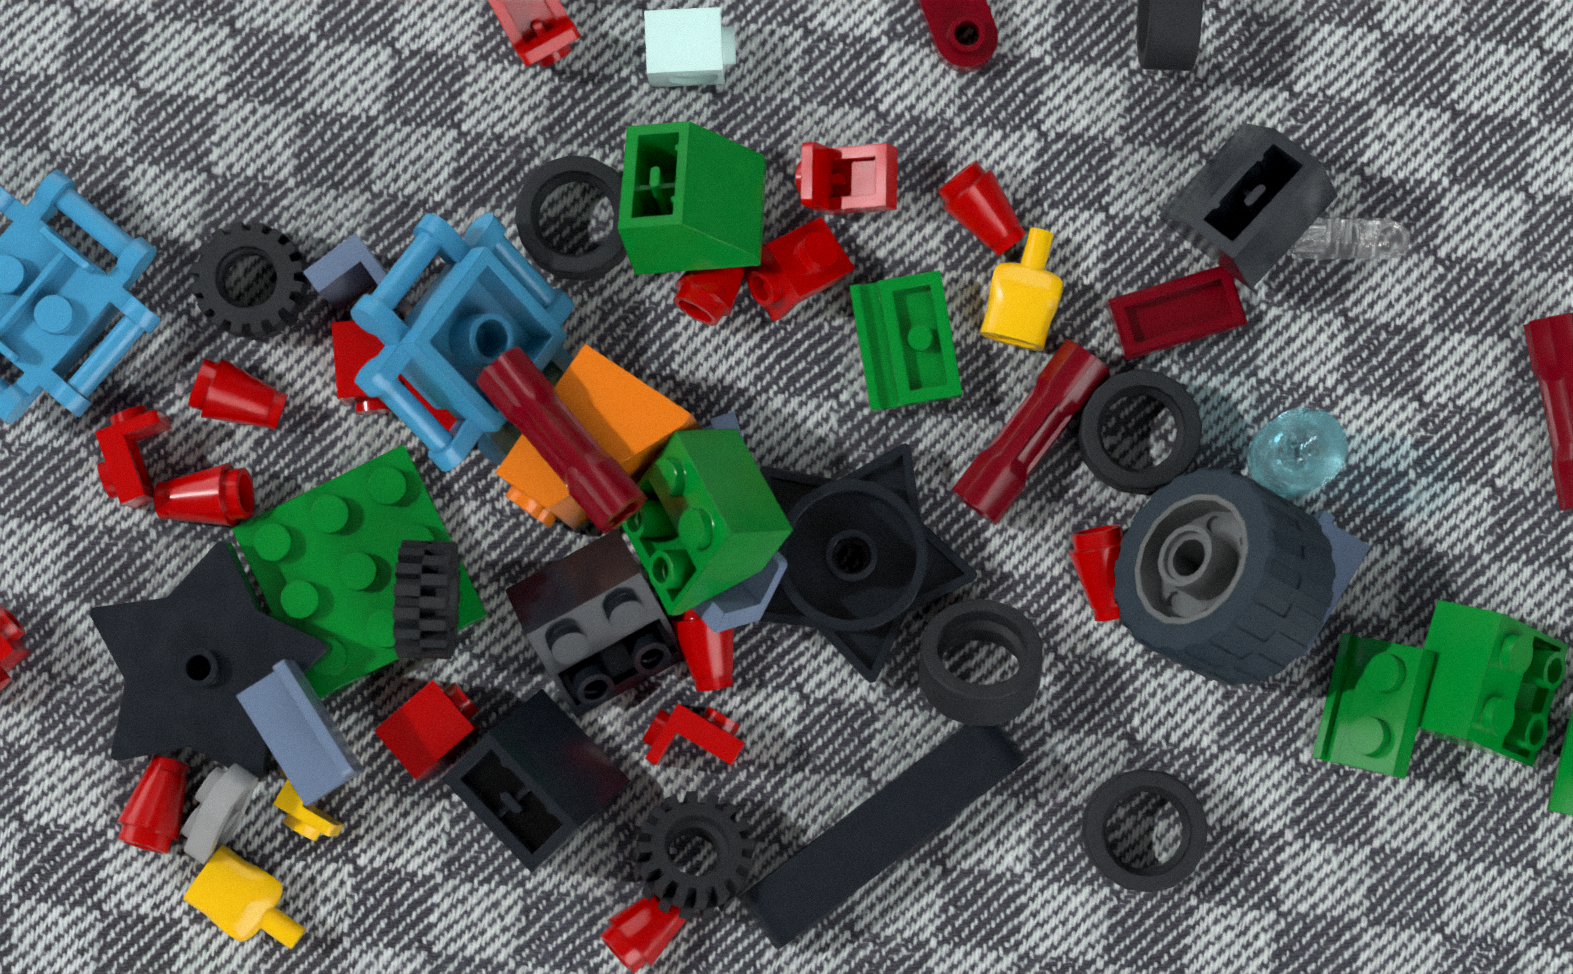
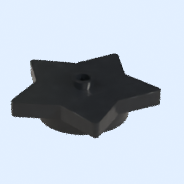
[755,443,977,683]
[90,541,332,783]

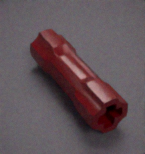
[1523,313,1573,511]
[951,339,1110,525]
[476,346,647,534]

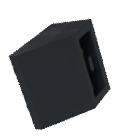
[1158,123,1338,290]
[505,528,685,718]
[441,689,631,873]

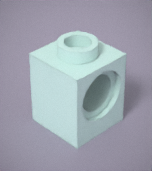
[644,7,736,88]

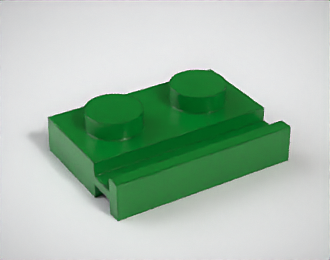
[849,270,962,413]
[1312,633,1436,780]

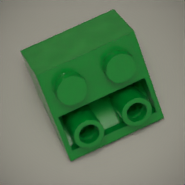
[618,121,767,275]
[622,429,792,616]
[1417,600,1569,767]

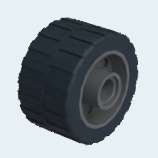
[1113,467,1336,686]

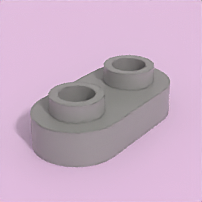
[181,763,258,865]

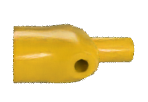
[980,228,1064,351]
[183,844,306,950]

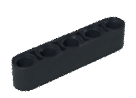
[738,723,1028,951]

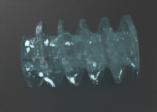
[1246,408,1348,499]

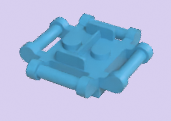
[0,169,162,425]
[350,212,574,472]

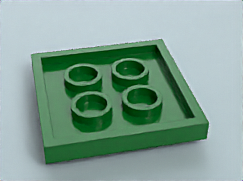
[232,444,489,700]

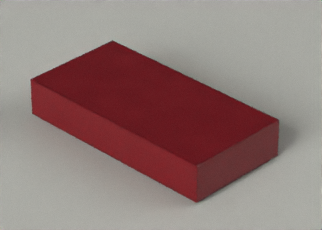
[1106,266,1248,362]

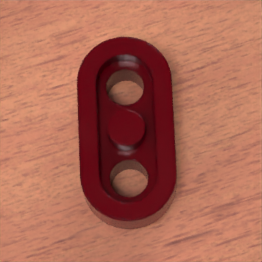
[916,0,998,73]

